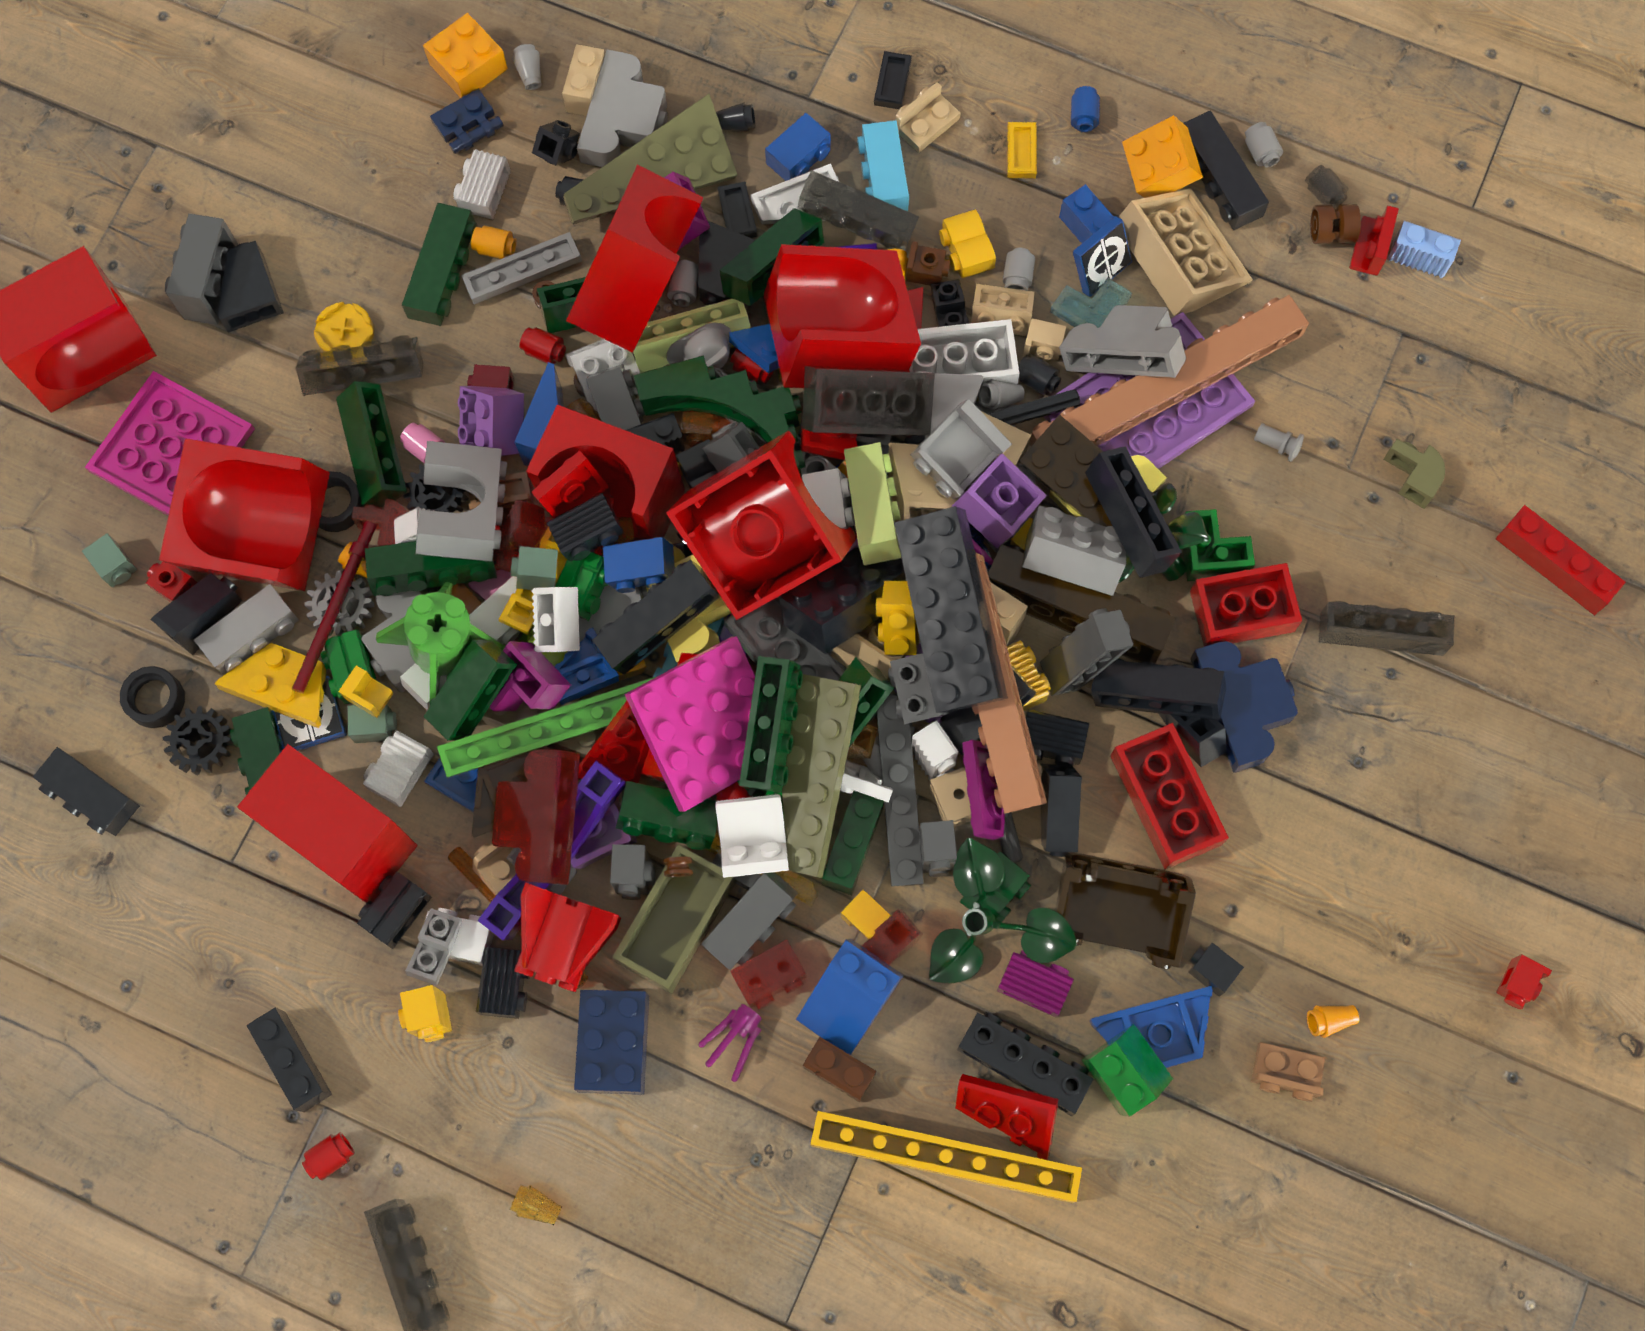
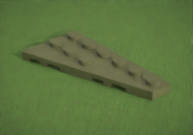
[563,94,737,224]
[782,674,861,878]

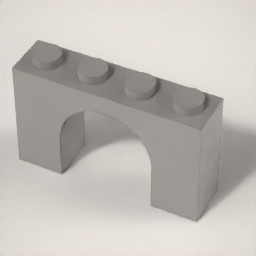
[416,441,507,561]

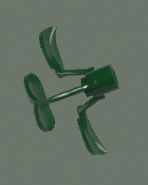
[1118,483,1209,584]
[929,838,1077,983]

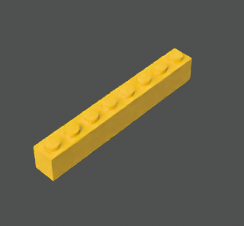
[811,1111,1082,1203]

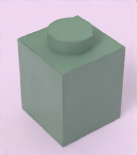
[82,533,137,588]
[511,546,558,590]
[347,704,397,743]

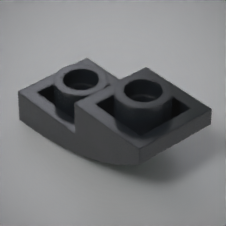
[931,279,969,327]

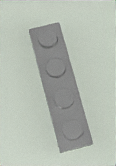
[461,232,582,304]

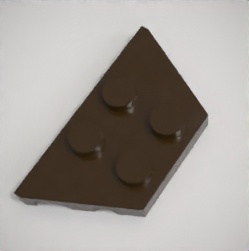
[472,747,580,838]

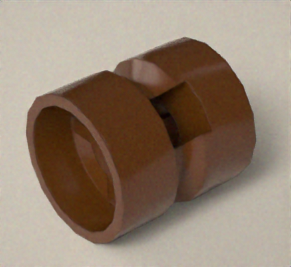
[1310,204,1361,244]

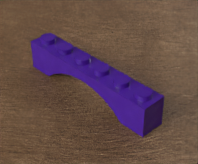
[478,761,626,941]

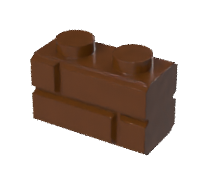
[803,1037,877,1102]

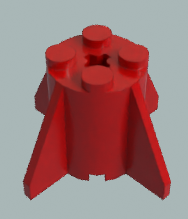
[514,882,621,992]

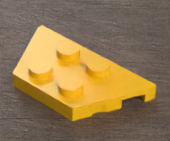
[215,643,326,728]

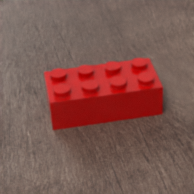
[1110,723,1229,870]

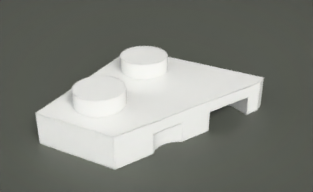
[840,760,893,802]

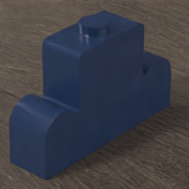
[1190,641,1298,773]

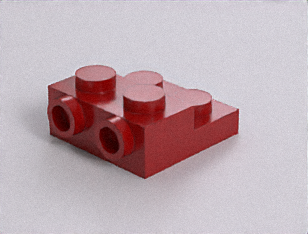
[531,450,609,518]

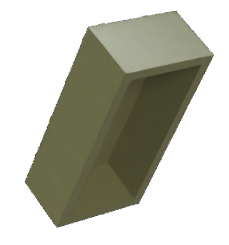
[612,845,736,994]

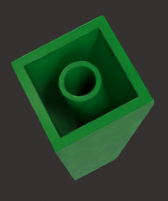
[1081,1024,1173,1117]

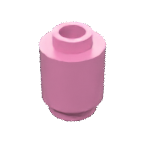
[400,423,445,464]

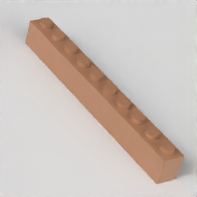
[1030,295,1309,446]

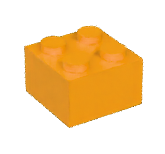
[423,12,508,98]
[1122,115,1203,198]

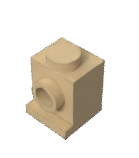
[1023,318,1067,360]

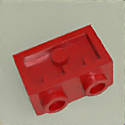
[1349,205,1399,276]

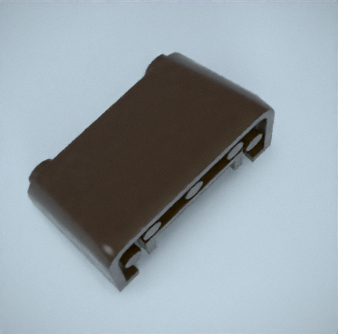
[1055,853,1196,969]

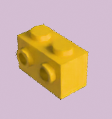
[876,581,919,655]
[398,985,452,1042]

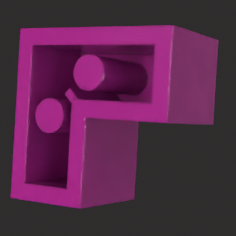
[490,641,571,711]

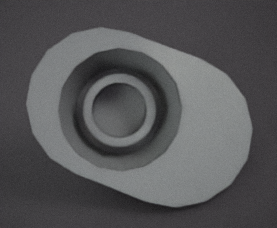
[667,322,732,369]

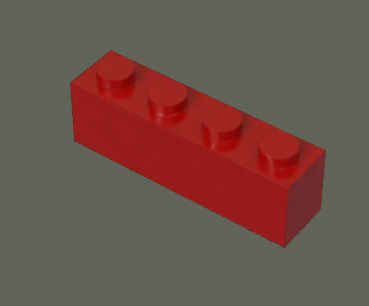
[1495,505,1626,616]

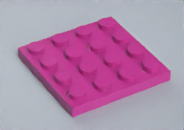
[85,371,255,515]
[624,636,755,812]

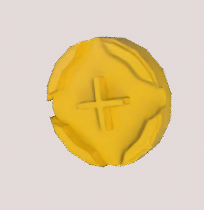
[314,302,374,360]

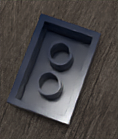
[574,990,649,1095]

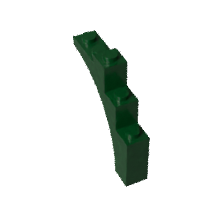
[634,355,806,478]

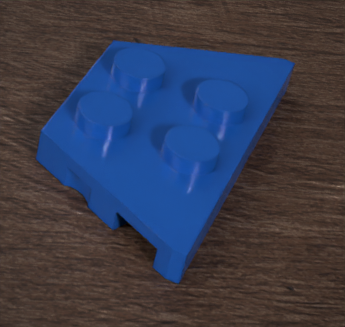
[1090,986,1213,1068]

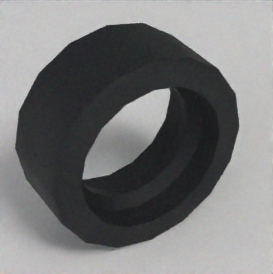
[319,471,364,532]
[120,666,185,728]

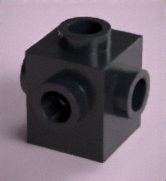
[532,120,580,166]

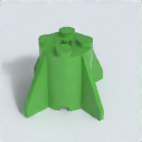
[376,582,505,702]

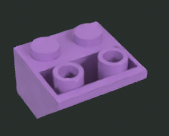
[458,386,524,456]

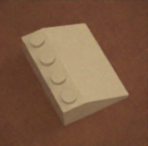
[1118,188,1253,316]

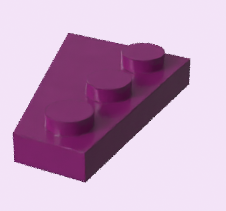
[962,739,1005,840]

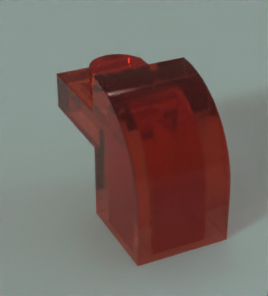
[352,499,407,546]
[861,909,923,965]

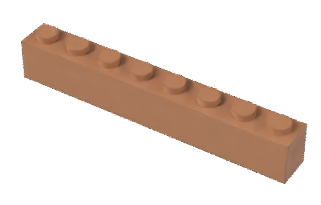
[972,553,1047,814]

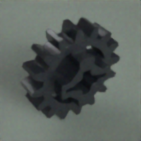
[403,464,469,513]
[163,706,234,775]

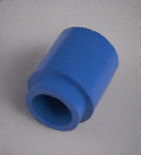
[1071,86,1100,132]

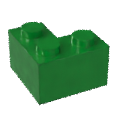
[1183,509,1255,581]

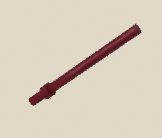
[292,521,377,694]

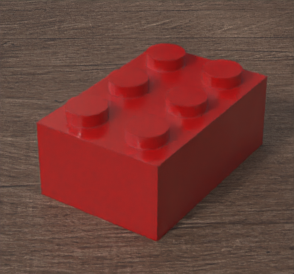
[1190,563,1302,647]

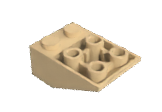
[888,443,958,522]

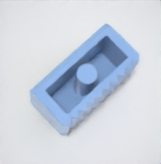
[1388,220,1461,278]

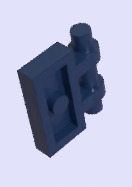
[430,88,504,154]

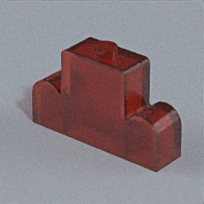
[492,749,580,885]

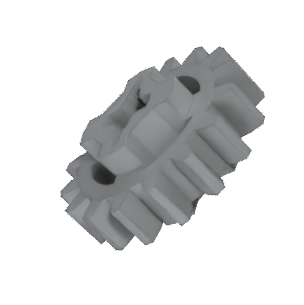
[305,571,375,637]

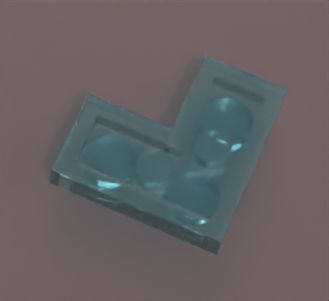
[1050,278,1132,328]

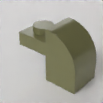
[1383,439,1445,509]

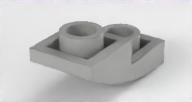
[405,908,462,986]

